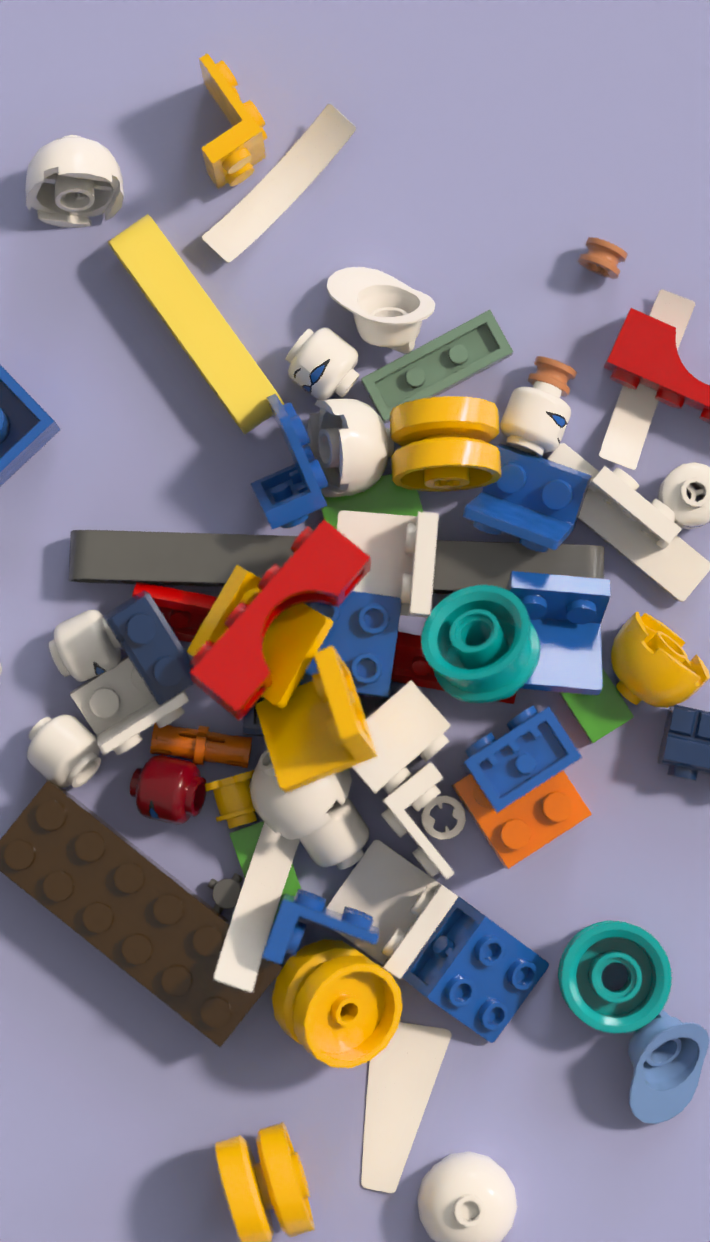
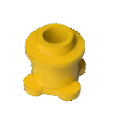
[204,770,257,829]

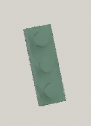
[361,310,513,424]

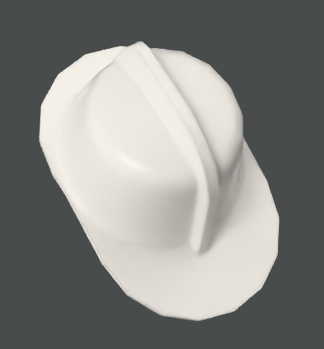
[327,267,435,354]

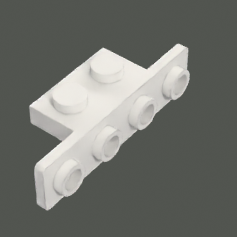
[547,443,710,602]

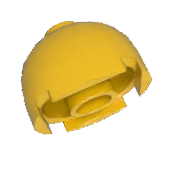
[611,612,710,708]

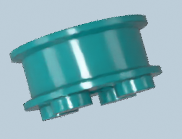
[421,585,540,703]
[558,920,672,1033]

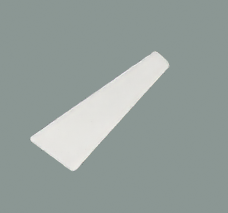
[361,1022,452,1193]

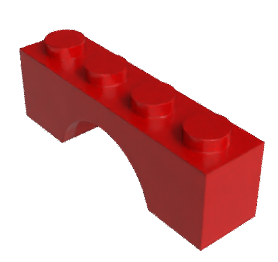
[603,308,710,424]
[190,520,371,721]

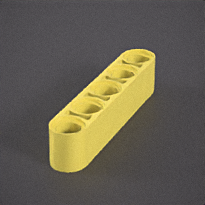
[108,214,284,434]

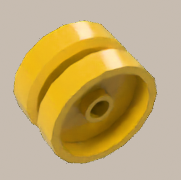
[390,396,501,492]
[272,939,403,1068]
[215,1122,315,1242]

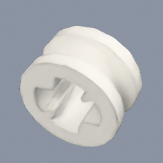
[421,796,466,840]

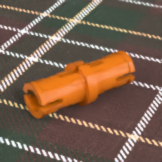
[150,723,253,768]

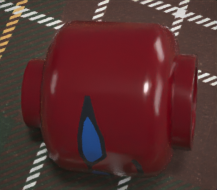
[130,755,207,825]

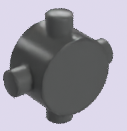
[208,873,243,914]

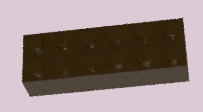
[0,780,284,1047]

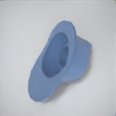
[628,1010,710,1124]

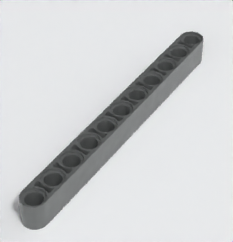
[69,530,605,594]

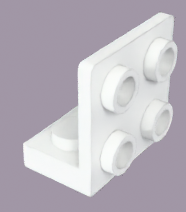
[337,510,439,618]
[70,656,189,755]
[381,762,455,879]
[326,840,458,979]

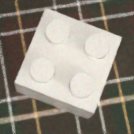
[351,681,451,795]

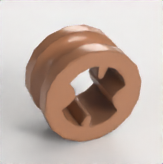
[578,237,628,279]
[527,356,577,396]

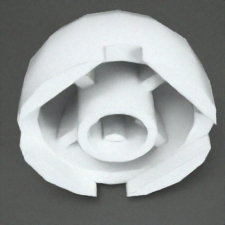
[25,135,124,228]
[307,399,394,497]
[250,749,352,840]
[417,1151,517,1242]

